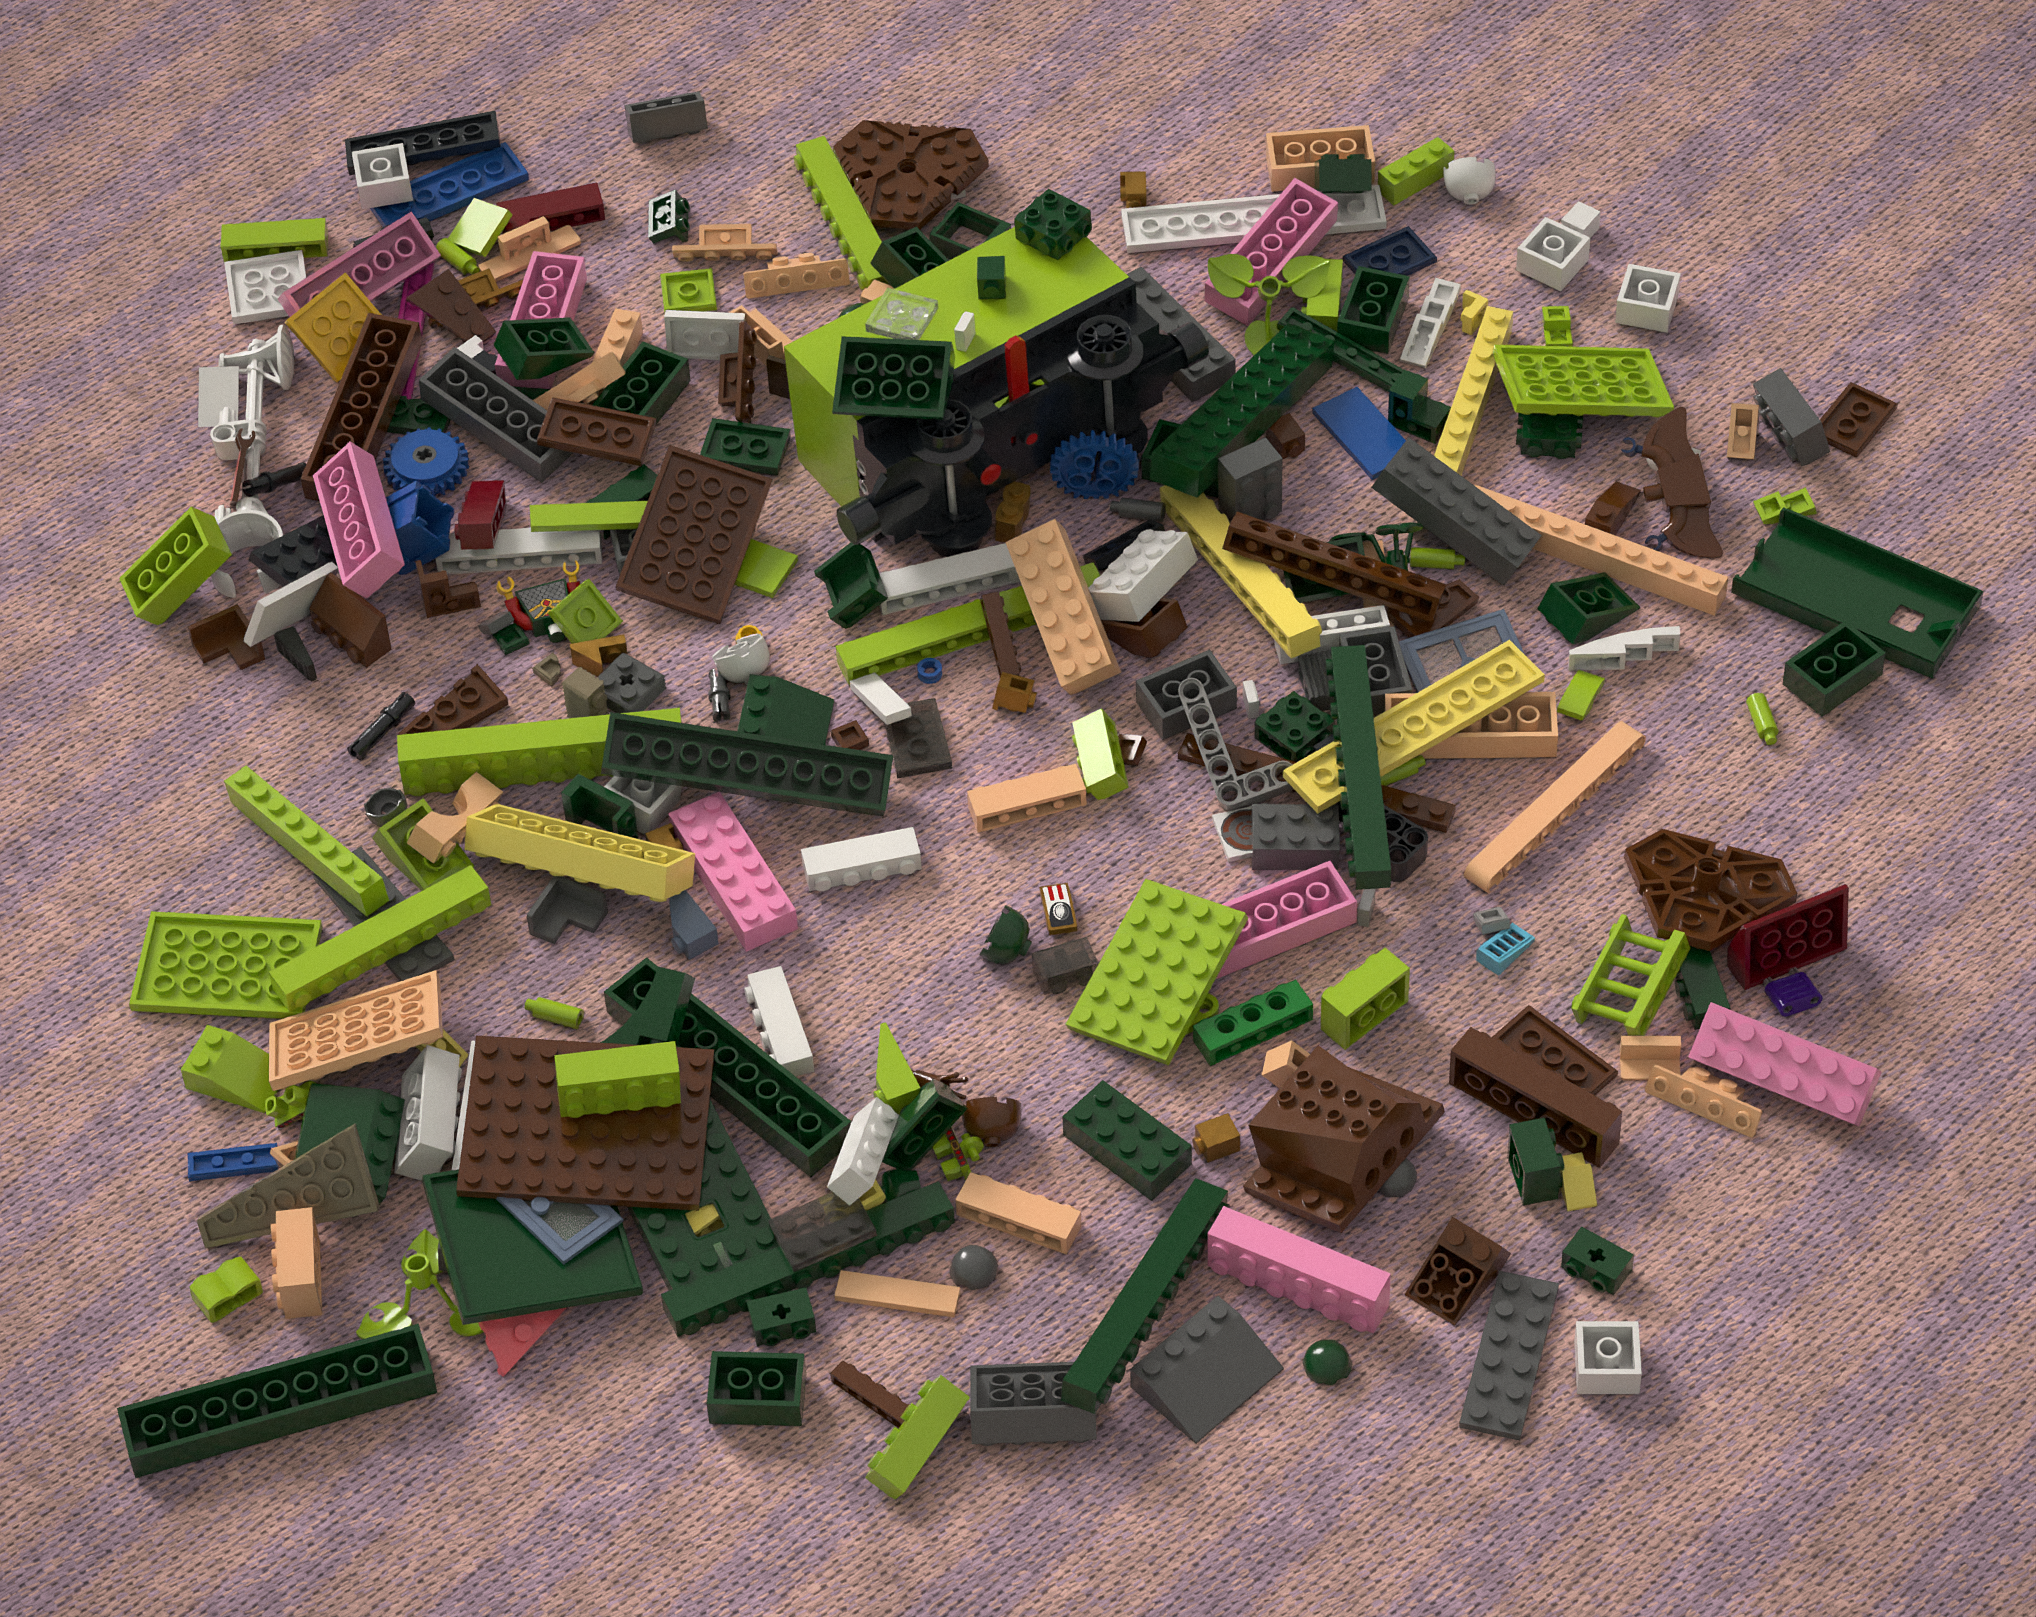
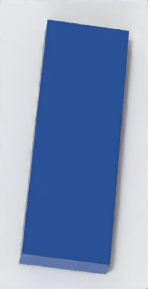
[188,1143,279,1182]

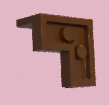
[415,560,481,618]
[188,604,265,671]

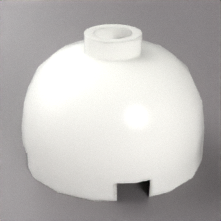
[1443,157,1496,205]
[712,634,770,685]

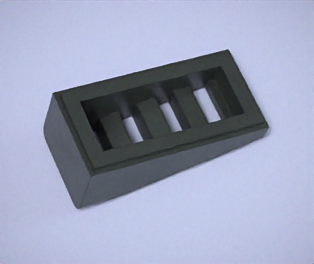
[274,626,317,682]

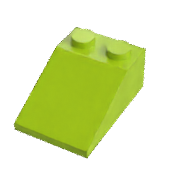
[372,798,474,891]
[873,1022,921,1115]
[181,1025,278,1113]

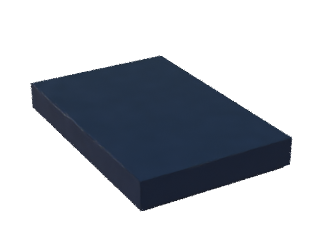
[1343,226,1437,276]

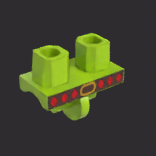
[265,1080,316,1128]
[933,1127,984,1181]

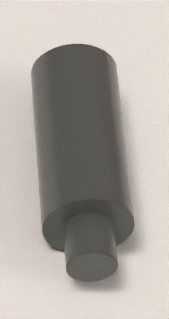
[1110,497,1166,522]

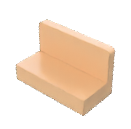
[1619,1036,1681,1080]

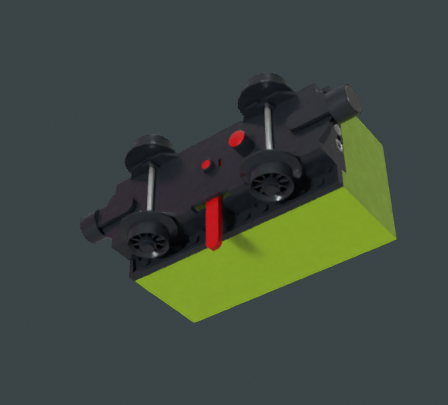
[784,227,1209,557]

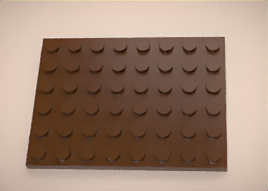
[456,1035,714,1211]

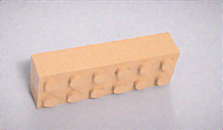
[1005,519,1121,695]
[1384,692,1558,759]

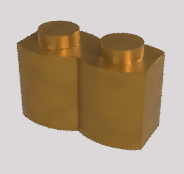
[994,481,1031,543]

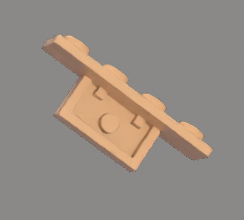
[478,216,581,282]
[672,224,778,261]
[743,253,850,299]
[533,352,626,410]
[1645,1065,1763,1138]

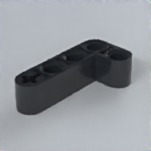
[1334,801,1428,882]

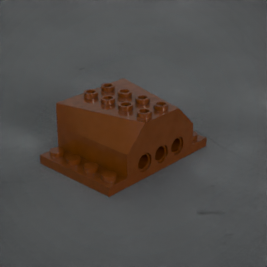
[1243,1045,1445,1233]

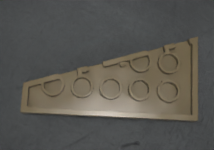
[197,1124,380,1248]

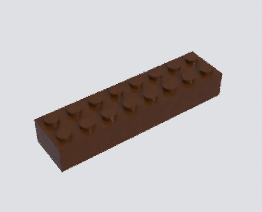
[300,313,423,501]

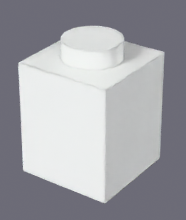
[1561,201,1601,238]

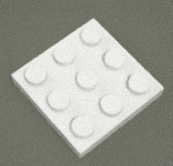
[224,250,307,325]

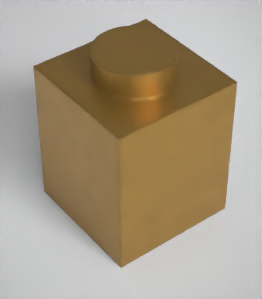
[1192,1113,1240,1163]

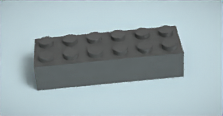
[1127,267,1236,402]
[419,347,573,483]
[1371,438,1542,586]

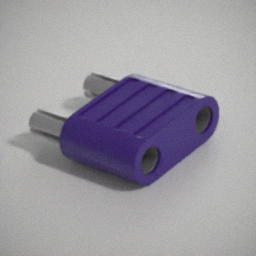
[1763,967,1823,1017]

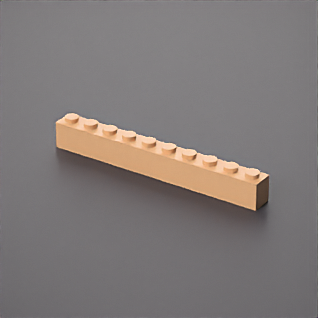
[1475,485,1728,616]

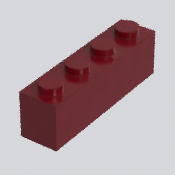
[496,182,606,235]
[454,480,507,550]

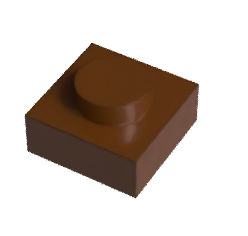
[831,720,869,750]
[1118,734,1147,766]

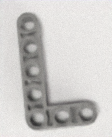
[1178,678,1294,811]

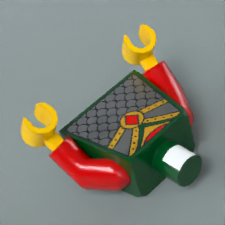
[496,560,580,643]

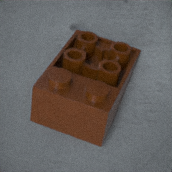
[1404,1217,1511,1326]

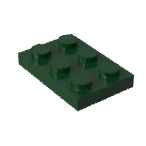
[700,418,791,475]

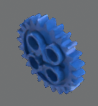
[1050,430,1139,499]

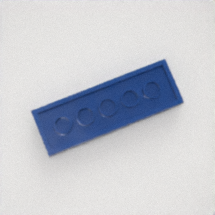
[370,142,529,227]

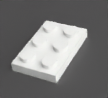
[664,310,745,360]

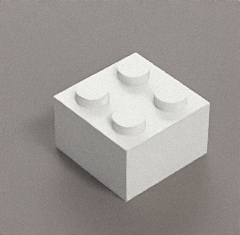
[352,143,413,209]
[1516,217,1590,291]
[1615,264,1681,333]
[604,776,682,835]
[1574,1321,1642,1394]

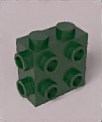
[1014,188,1092,260]
[1516,413,1583,459]
[1254,691,1335,762]

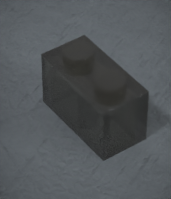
[1032,937,1099,995]

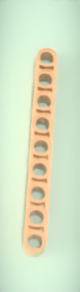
[1464,721,1646,893]

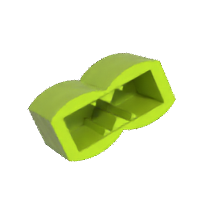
[189,1257,263,1323]

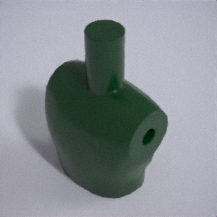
[880,1169,921,1202]

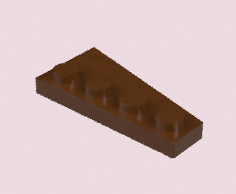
[398,664,509,735]

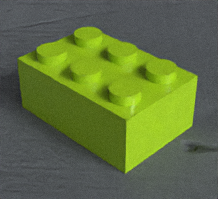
[1321,948,1410,1050]

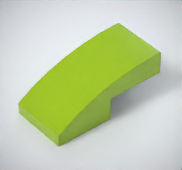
[1542,306,1573,347]
[1753,488,1817,524]
[1557,670,1605,721]

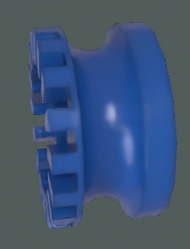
[917,658,942,684]

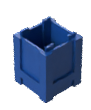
[386,481,454,575]

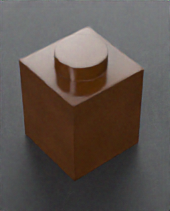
[1266,413,1305,459]

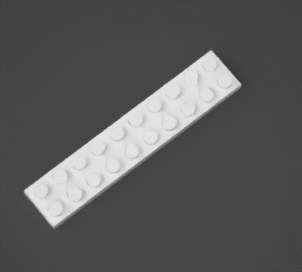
[1121,185,1387,253]

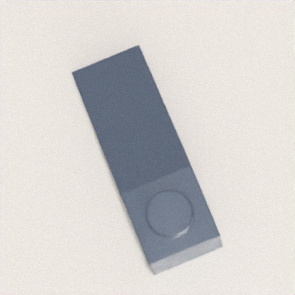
[669,890,719,960]

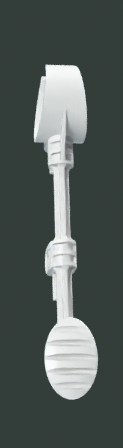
[210,325,294,598]

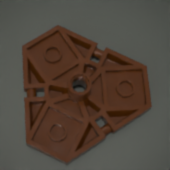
[833,120,989,230]
[1624,829,1798,951]

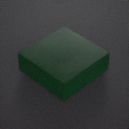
[492,623,530,656]

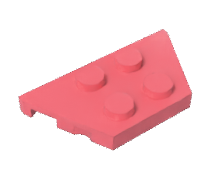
[478,1308,566,1377]

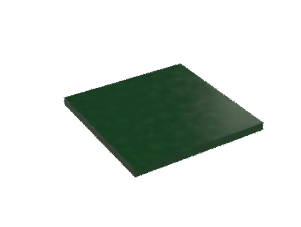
[422,1169,643,1325]

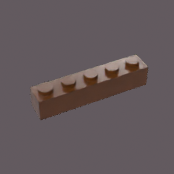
[980,591,1021,677]
[830,1360,910,1428]

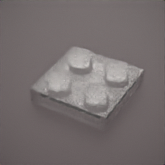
[865,288,938,340]

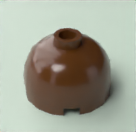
[962,1097,1022,1147]

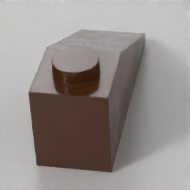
[1585,481,1641,536]

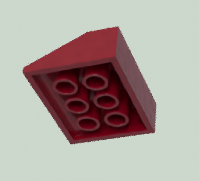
[1727,884,1849,990]

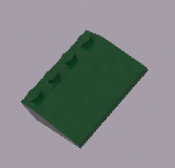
[832,336,955,420]
[737,674,834,745]
[294,1083,405,1213]

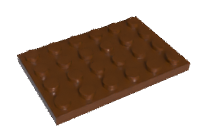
[616,445,773,624]

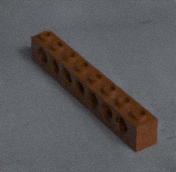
[1222,512,1446,622]

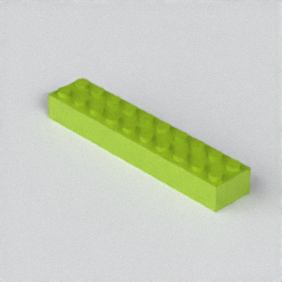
[397,708,682,796]

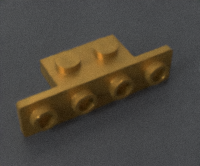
[428,268,524,328]

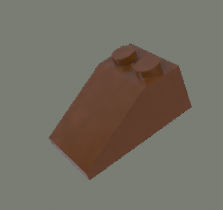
[1101,597,1188,658]

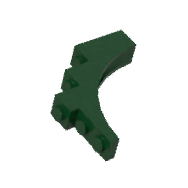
[600,967,695,1047]

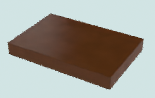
[1820,382,1898,458]

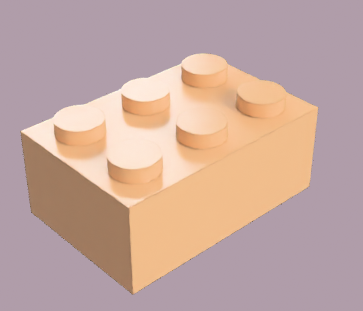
[271,1207,322,1319]

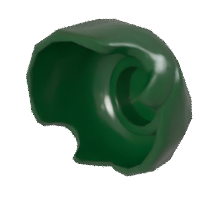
[1302,1339,1352,1385]

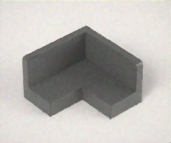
[527,876,608,944]

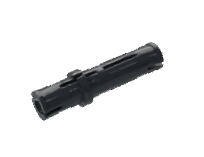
[242,462,306,497]
[347,692,416,760]

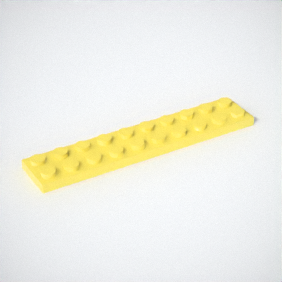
[1283,640,1545,814]

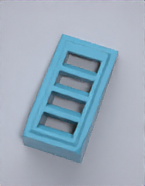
[1476,923,1535,976]

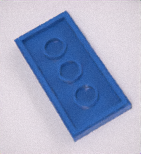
[1312,387,1406,480]

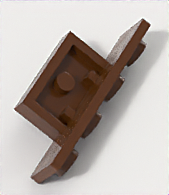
[718,321,757,423]

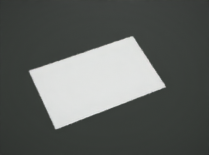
[198,366,239,427]

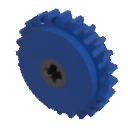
[383,428,469,497]

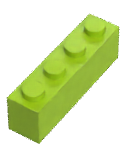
[221,218,328,262]
[865,1375,970,1500]

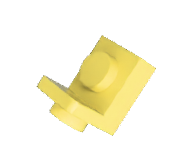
[1461,290,1488,335]

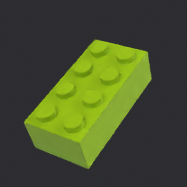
[119,506,232,625]
[554,1041,681,1118]

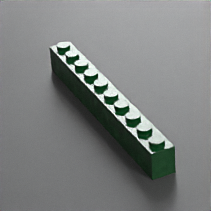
[1325,645,1391,890]
[1061,1178,1230,1414]
[661,1181,955,1337]

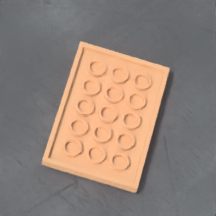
[269,970,443,1091]

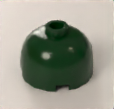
[979,905,1032,964]

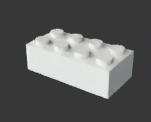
[1088,529,1198,622]
[395,1045,462,1181]

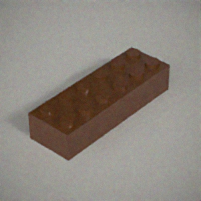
[1449,1027,1623,1168]

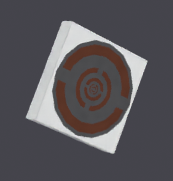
[1212,803,1267,863]

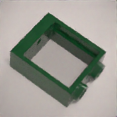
[929,202,1011,260]

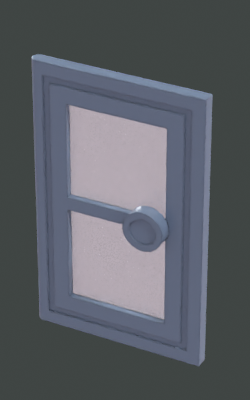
[1399,609,1525,693]
[496,1197,624,1265]

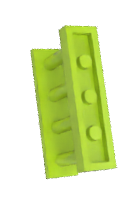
[1571,914,1690,1036]

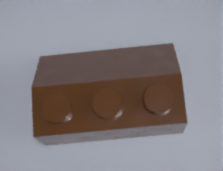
[309,572,392,668]

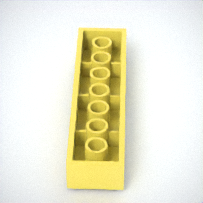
[464,804,695,902]

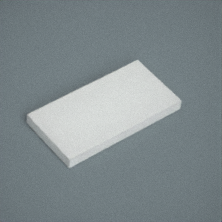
[244,562,338,647]

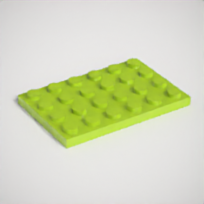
[1493,345,1674,418]
[1065,879,1248,1066]
[129,911,323,1019]

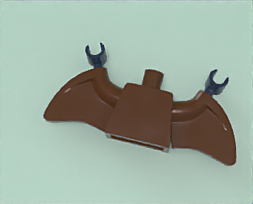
[1621,407,1723,558]

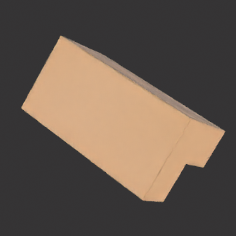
[729,305,793,366]

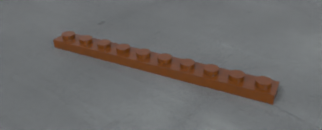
[1177,733,1456,833]

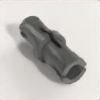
[708,669,731,721]

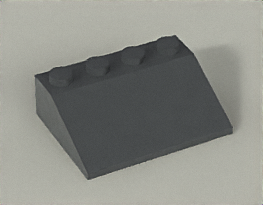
[1130,1296,1284,1444]
[970,1362,1097,1446]

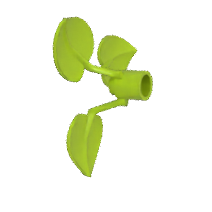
[1207,254,1330,355]
[356,1229,484,1339]

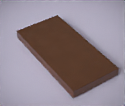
[537,397,656,466]
[1491,1005,1618,1096]

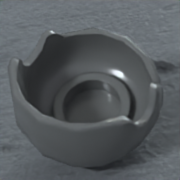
[364,788,408,827]
[1378,1158,1417,1197]
[949,1245,998,1290]

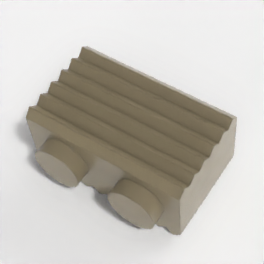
[562,667,609,718]

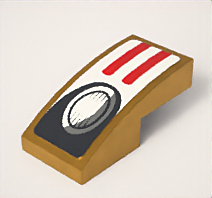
[1039,883,1078,935]

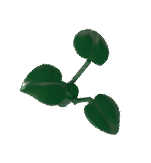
[1328,522,1426,571]

